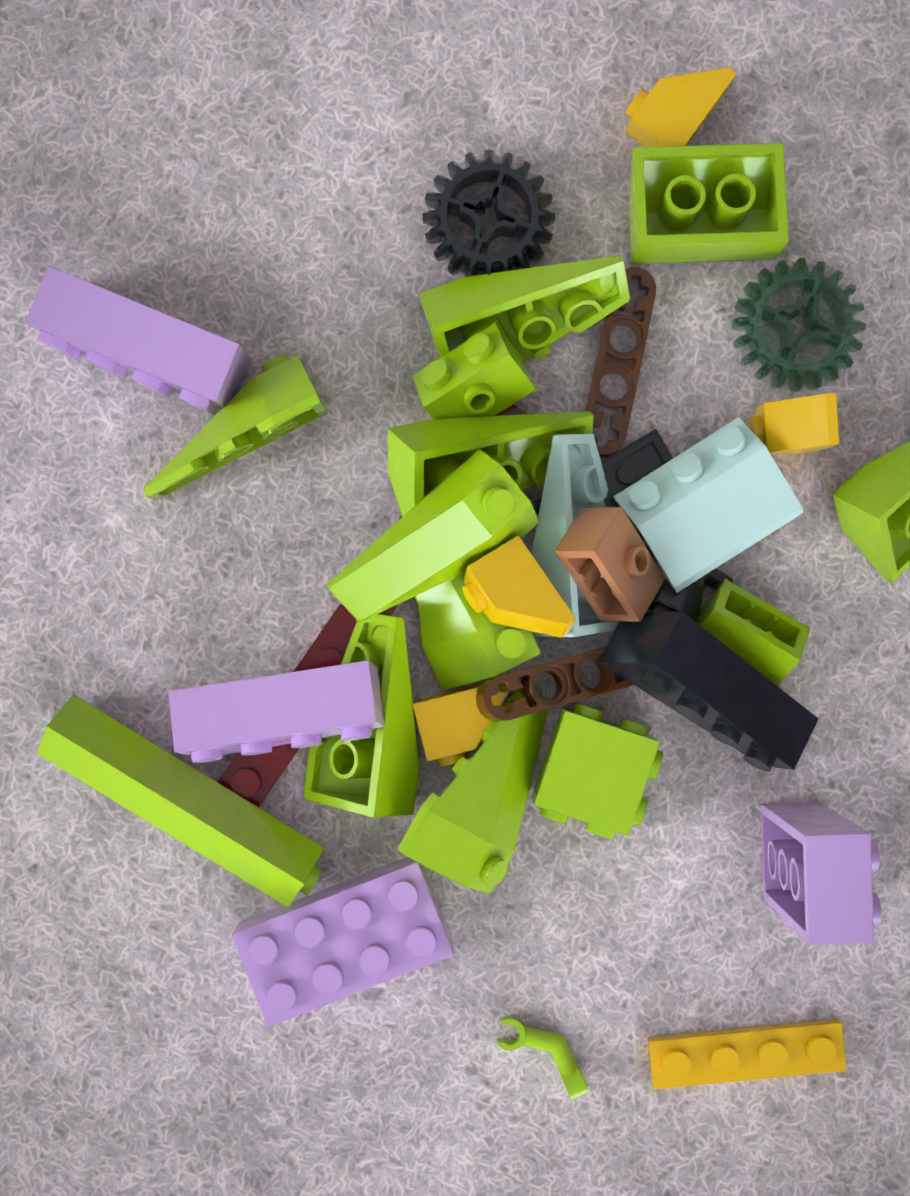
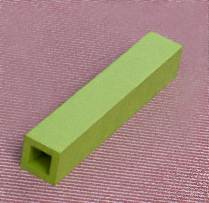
[37,694,325,908]

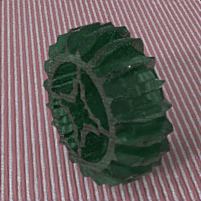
[731,258,867,393]

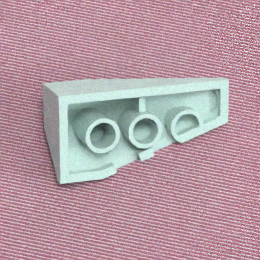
[531,434,619,637]

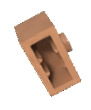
[554,507,665,622]

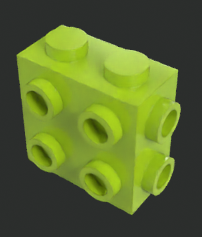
[531,702,663,839]

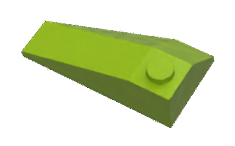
[303,614,419,818]

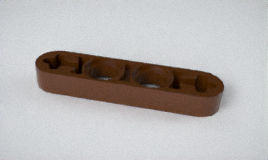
[585,267,656,456]
[476,647,633,722]

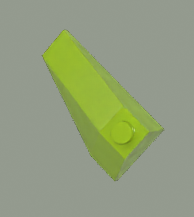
[418,255,630,362]
[143,354,328,500]
[388,411,594,517]
[833,441,910,583]
[326,449,540,622]
[415,573,541,691]
[397,688,549,894]

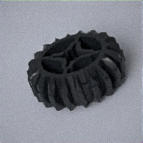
[422,149,555,277]

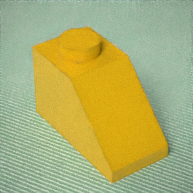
[625,67,737,147]
[748,393,839,455]
[462,535,576,638]
[413,683,510,766]

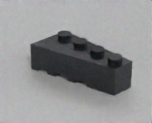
[598,611,819,772]

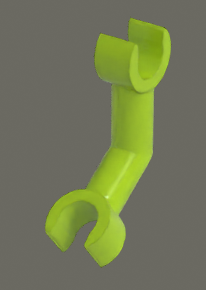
[497,1016,590,1100]

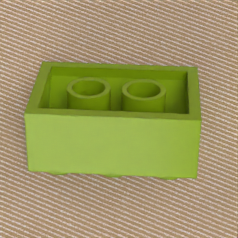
[628,143,789,264]

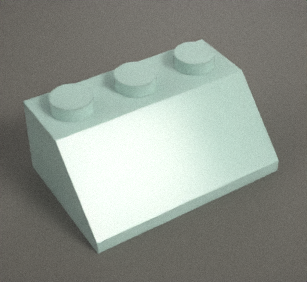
[613,417,804,593]

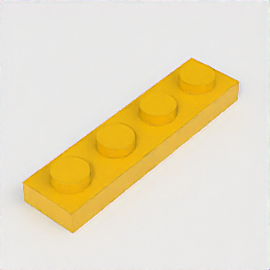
[647,1019,847,1090]

